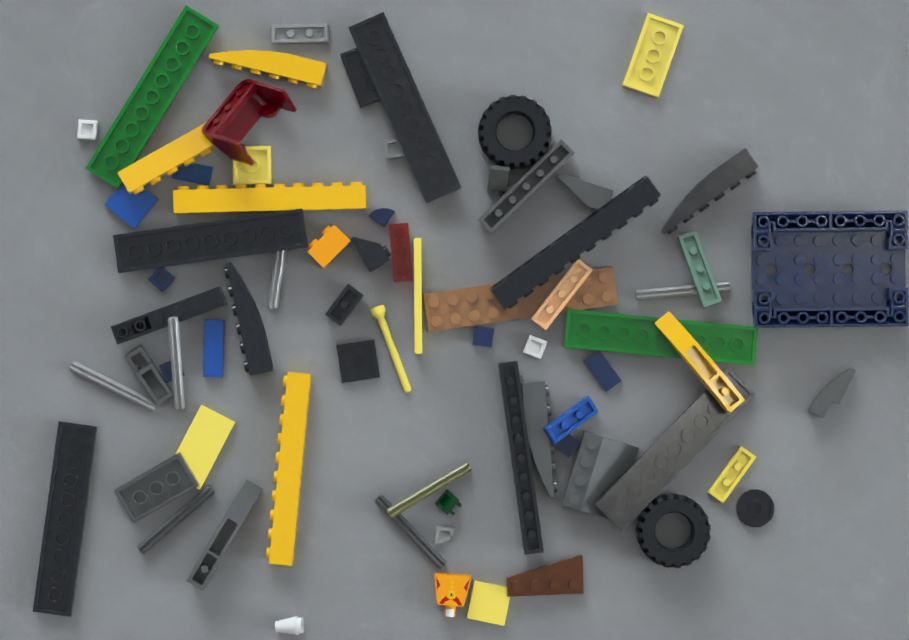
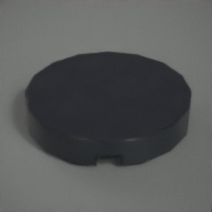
[736,489,775,527]

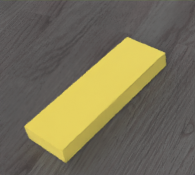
[707,445,756,503]

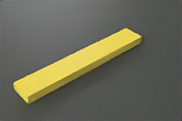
[414,238,422,354]

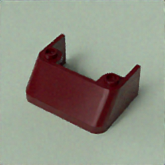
[202,79,297,166]

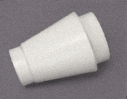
[275,616,304,635]

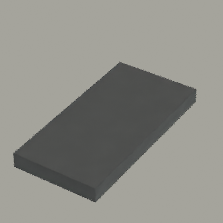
[114,452,200,523]

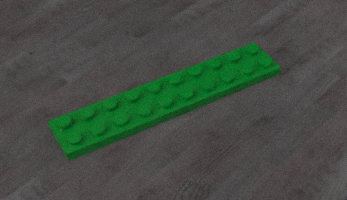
[85,5,219,188]
[563,309,758,365]

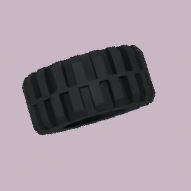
[478,95,552,170]
[636,493,711,568]

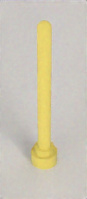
[370,304,411,393]

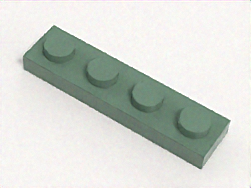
[678,230,722,309]

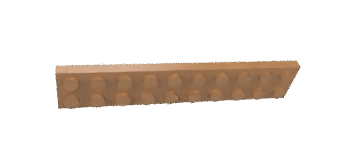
[423,267,618,332]

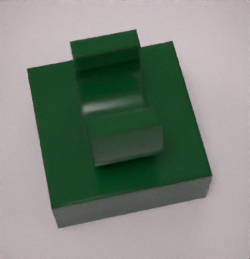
[435,489,461,515]

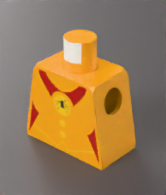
[435,572,471,617]

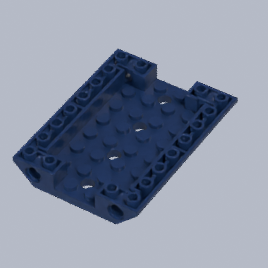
[751,211,909,328]

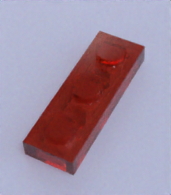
[389,223,413,282]

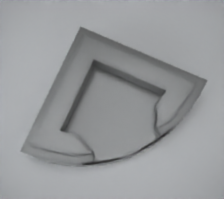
[434,525,455,545]

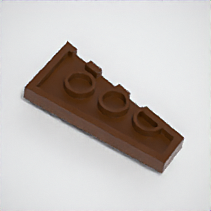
[506,555,584,597]

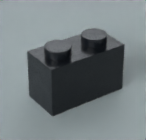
[325,284,364,326]

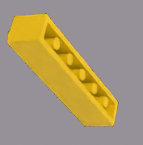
[117,123,215,195]

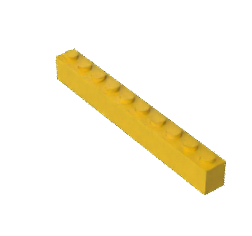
[173,182,367,214]
[266,372,312,566]

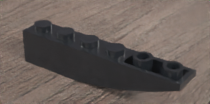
[661,148,759,234]
[224,262,274,376]
[111,287,228,345]

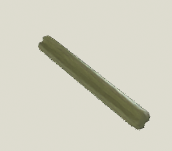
[386,462,471,518]

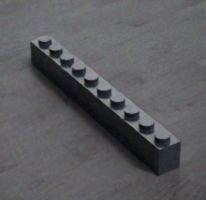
[489,175,661,309]
[498,361,544,555]

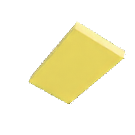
[622,13,684,98]
[176,404,235,490]

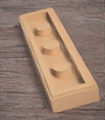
[531,259,593,331]

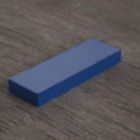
[203,320,224,377]
[543,396,599,444]

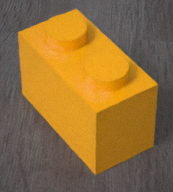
[308,225,351,268]

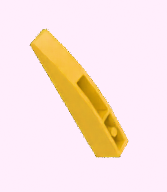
[209,50,327,89]
[654,311,745,413]

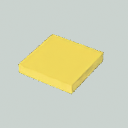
[233,146,272,185]
[467,580,510,626]

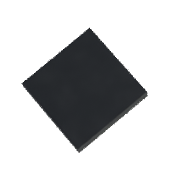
[336,339,380,383]

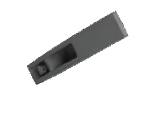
[521,381,558,497]
[187,480,263,590]

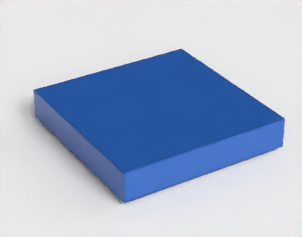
[104,182,159,229]

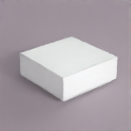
[77,119,99,140]
[523,335,548,359]

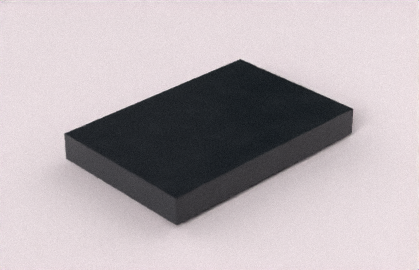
[340,48,381,108]

